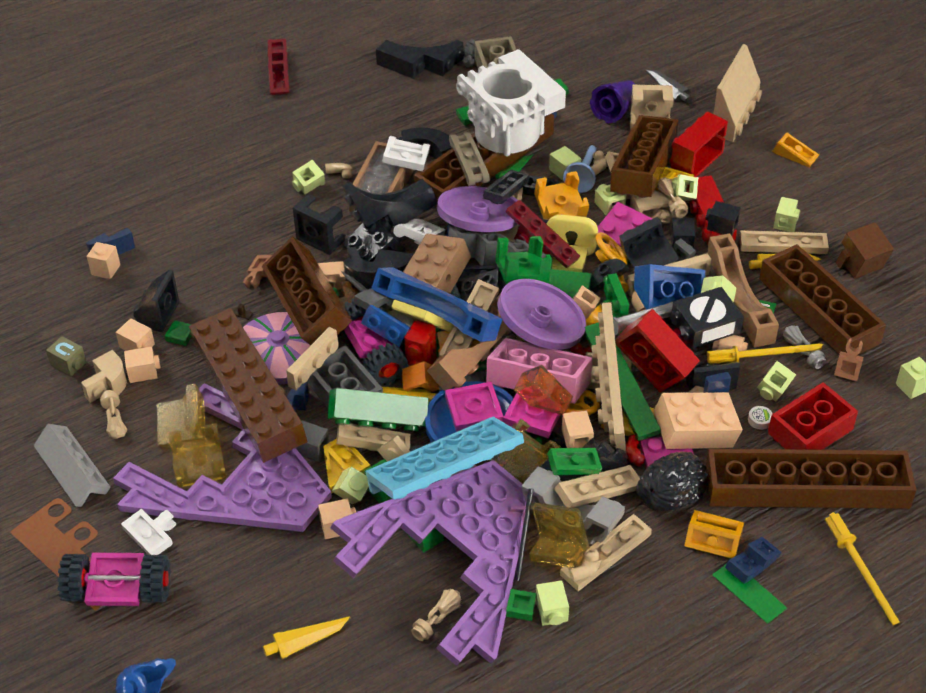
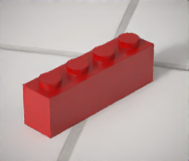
[686,175,737,245]

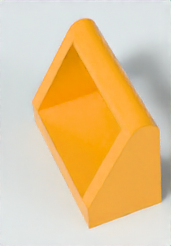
[685,510,744,558]

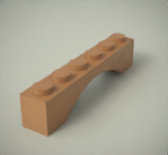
[707,234,779,347]
[427,296,512,391]

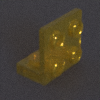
[157,384,206,447]
[529,503,590,568]

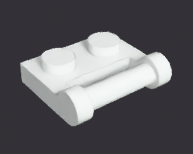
[383,136,430,171]
[393,217,445,245]

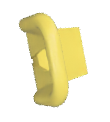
[547,215,598,272]

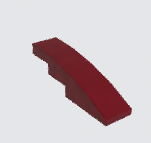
[267,38,290,95]

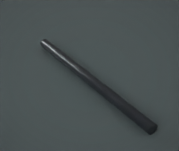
[515,488,534,581]

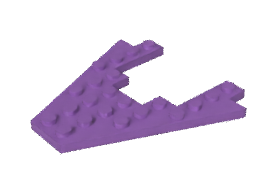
[113,383,332,532]
[330,460,526,666]

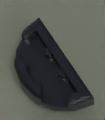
[590,259,630,293]

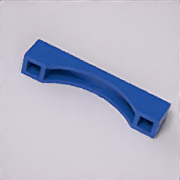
[371,267,503,342]

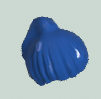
[115,658,176,693]

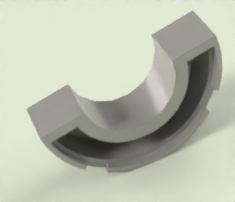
[521,466,625,545]

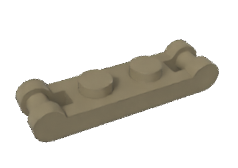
[449,132,490,186]

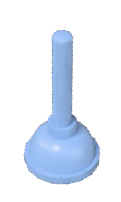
[563,145,596,193]

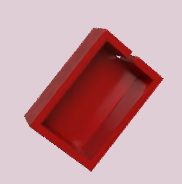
[670,111,728,177]

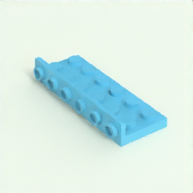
[366,416,524,500]

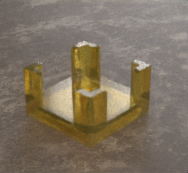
[490,419,560,484]
[168,423,227,487]

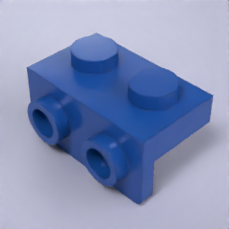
[361,305,410,347]

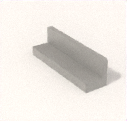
[34,424,110,507]

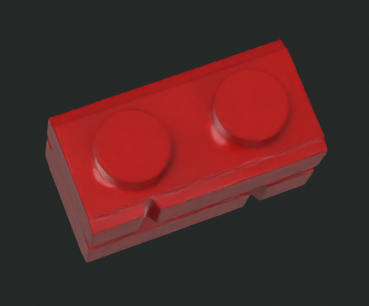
[405,320,437,367]

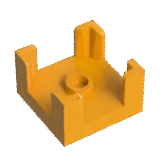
[534,171,589,220]

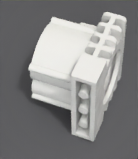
[456,49,566,156]

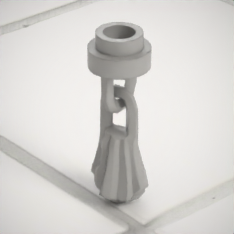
[783,326,827,369]

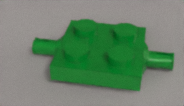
[603,273,629,337]

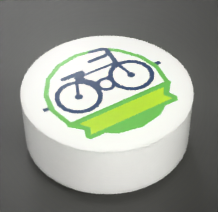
[748,406,772,430]

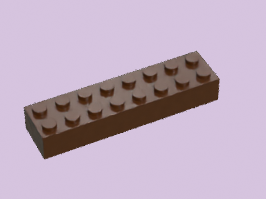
[414,114,554,207]
[189,308,308,463]
[706,449,916,509]

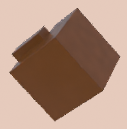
[835,222,894,279]

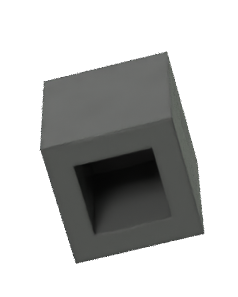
[296,421,330,462]

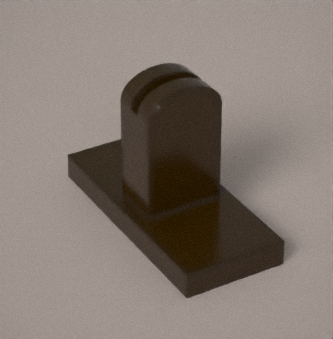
[233,303,253,320]

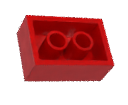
[615,309,700,392]
[768,382,858,450]

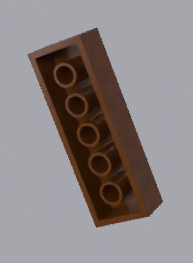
[610,115,679,198]
[262,236,352,345]
[759,244,886,355]

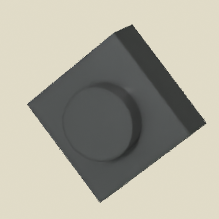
[674,239,696,261]

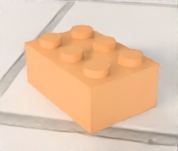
[654,392,742,449]

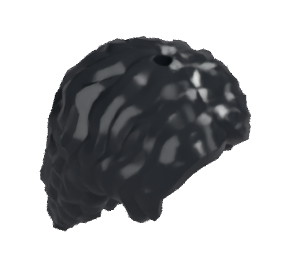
[636,451,709,511]

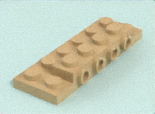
[592,302,626,452]

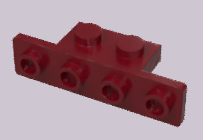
[505,200,580,268]

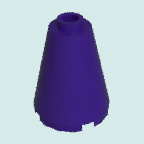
[590,80,636,123]

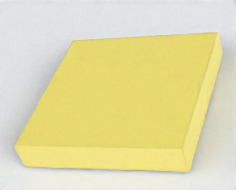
[391,300,454,332]

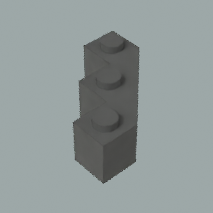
[448,226,529,266]

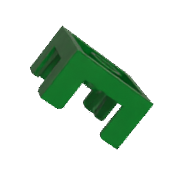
[495,236,552,284]

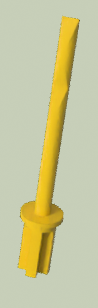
[707,344,823,364]
[825,513,899,625]

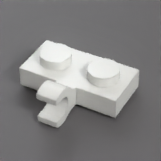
[121,509,176,555]

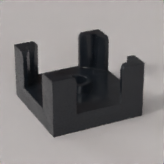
[292,194,345,255]

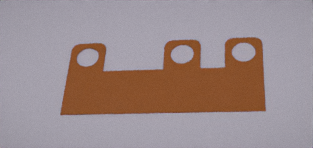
[10,498,101,611]

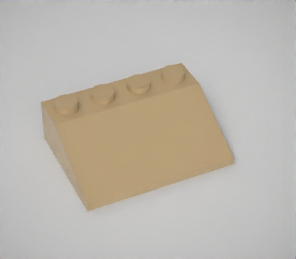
[714,44,762,142]

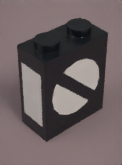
[670,287,744,348]

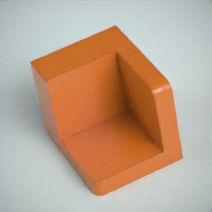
[402,361,439,392]

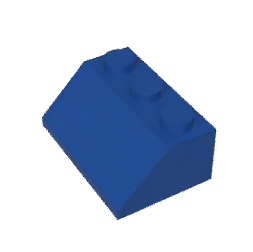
[634,264,705,309]

